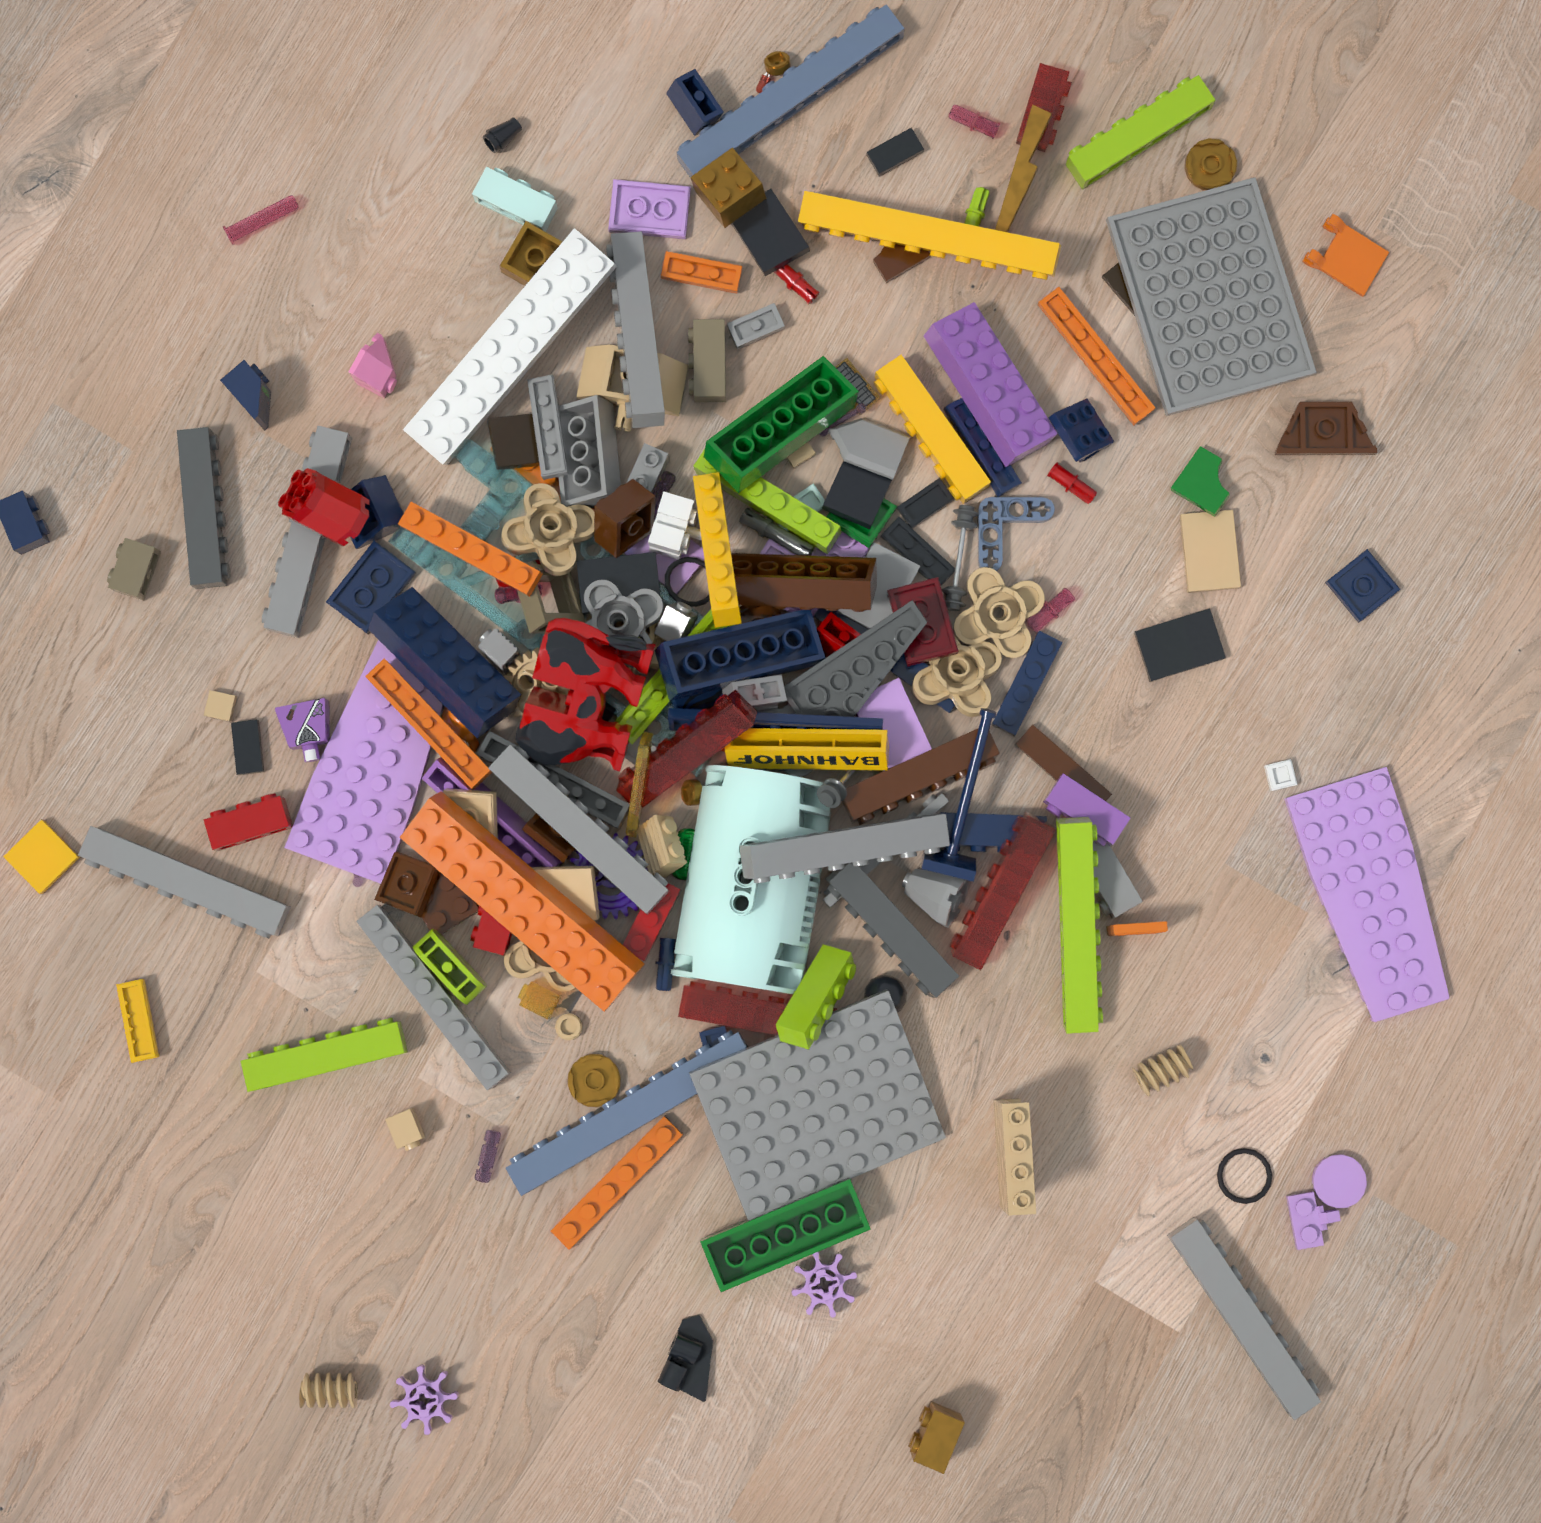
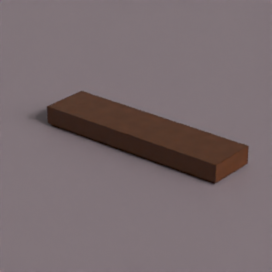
[1015,725,1112,801]

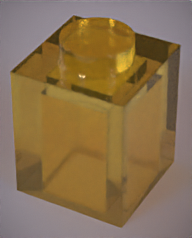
[518,981,562,1020]

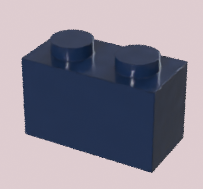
[666,69,724,136]
[0,490,50,555]

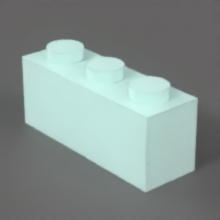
[472,167,558,232]

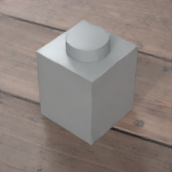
[654,602,698,641]

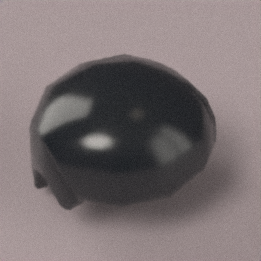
[864,975,907,1012]

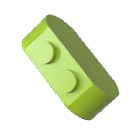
[413,928,487,1005]

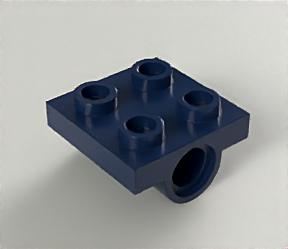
[1049,398,1114,463]

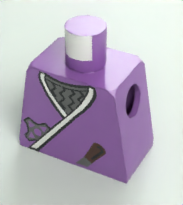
[275,698,330,763]

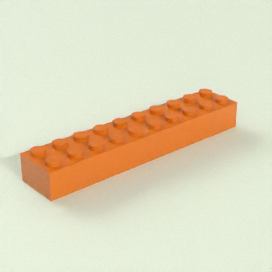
[400,791,645,1012]

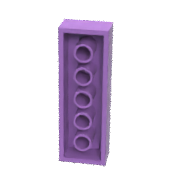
[924,302,1057,467]

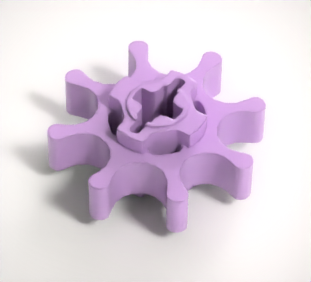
[792,1252,857,1318]
[390,1364,459,1435]

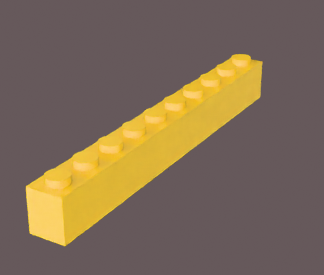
[798,191,1061,280]

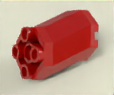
[278,468,369,546]

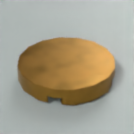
[1184,138,1237,191]
[568,1054,621,1107]

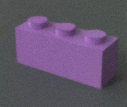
[1043,774,1130,847]

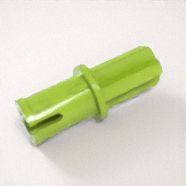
[964,187,990,227]

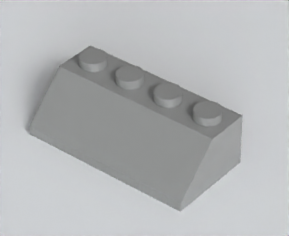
[559,395,621,508]

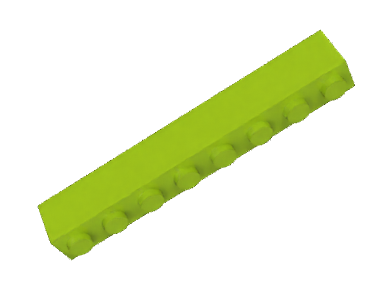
[1056,817,1103,1034]

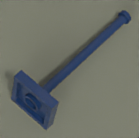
[921,708,996,882]

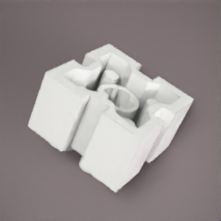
[648,491,702,559]

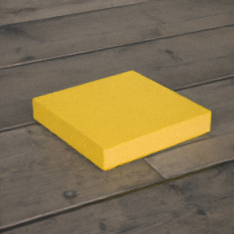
[3,819,80,894]

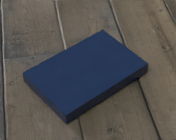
[326,540,416,634]

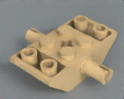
[576,344,689,432]

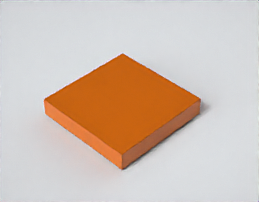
[1106,921,1168,936]

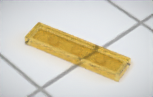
[626,732,653,838]

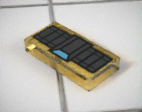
[835,358,880,415]

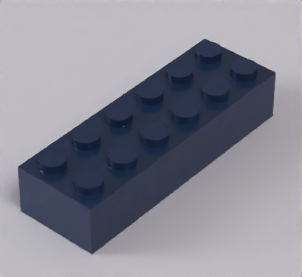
[368,587,521,738]
[654,609,825,701]

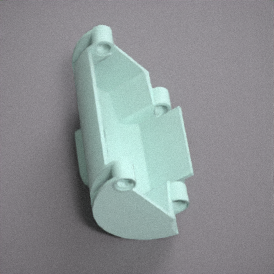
[671,765,831,994]

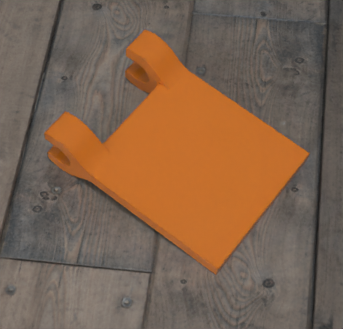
[1302,214,1389,297]

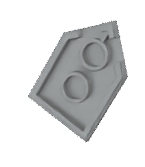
[828,418,910,480]

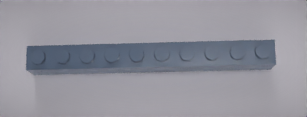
[677,4,905,177]
[506,1030,748,1196]

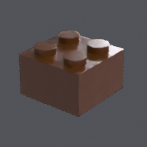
[594,479,655,558]

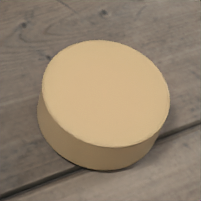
[555,1014,583,1040]

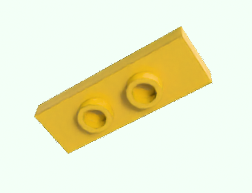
[116,979,159,1063]

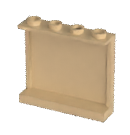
[993,1098,1036,1216]

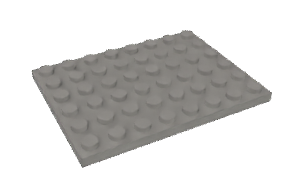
[1106,177,1317,416]
[689,989,946,1221]

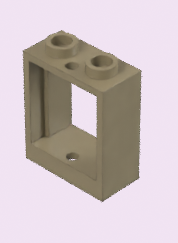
[517,562,585,634]

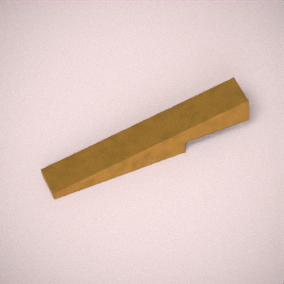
[995,104,1052,232]

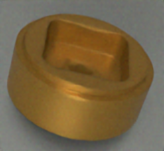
[764,51,791,76]
[681,779,702,806]

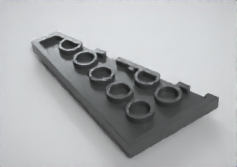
[784,600,928,717]

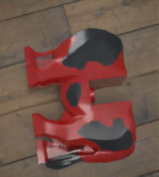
[515,618,656,772]

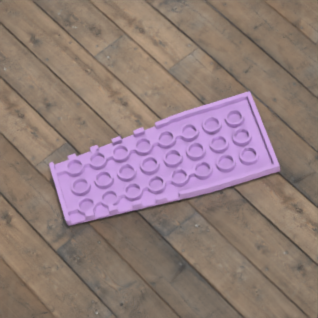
[284,640,444,884]
[1284,767,1449,1022]

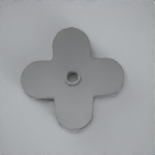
[584,580,664,668]

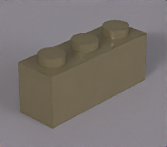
[688,319,726,402]

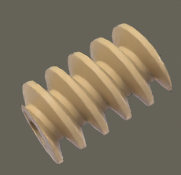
[1132,1044,1193,1097]
[299,1373,358,1408]

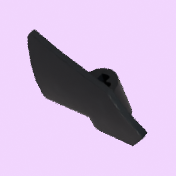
[658,1315,713,1402]

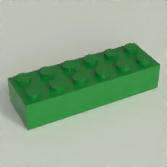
[703,356,859,493]
[700,1178,871,1292]

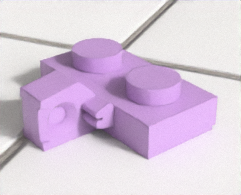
[1286,1191,1341,1250]

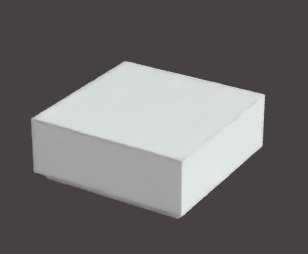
[1264,759,1297,792]

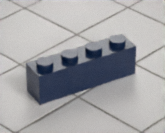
[940,812,1047,854]

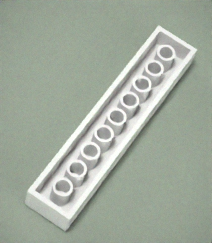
[403,228,617,465]

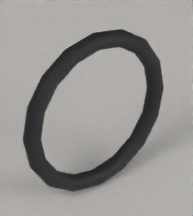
[665,557,710,607]
[1217,1148,1272,1204]

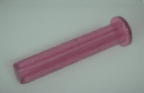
[223,195,299,245]

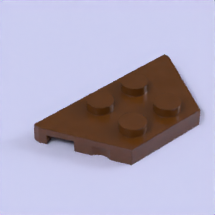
[1275,402,1378,455]

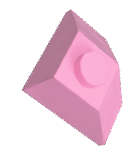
[349,333,397,398]

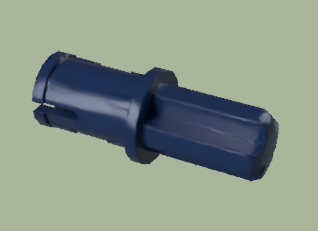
[655,938,676,991]

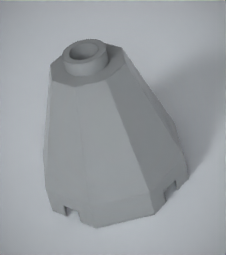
[902,869,971,928]

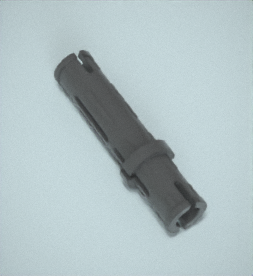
[739,508,815,556]

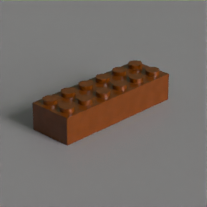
[731,553,877,612]
[842,729,1000,825]

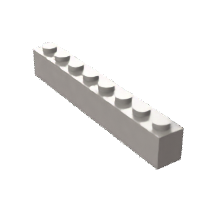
[606,231,665,428]
[262,426,352,638]
[488,745,669,915]
[739,814,950,883]
[78,826,291,939]
[356,905,511,1090]
[1167,1217,1321,1420]

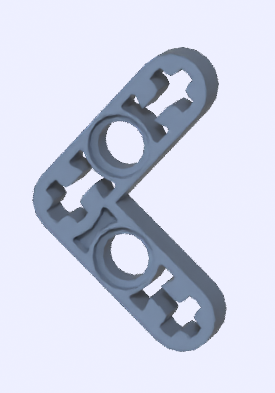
[978,497,1055,571]

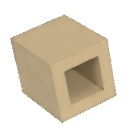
[385,1108,425,1151]

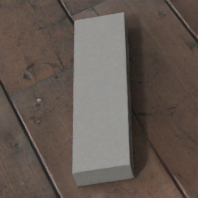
[527,374,569,480]

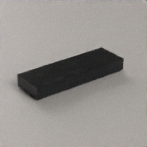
[881,517,955,586]

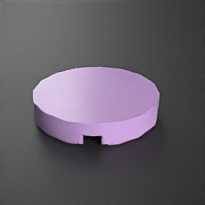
[1312,1154,1367,1208]

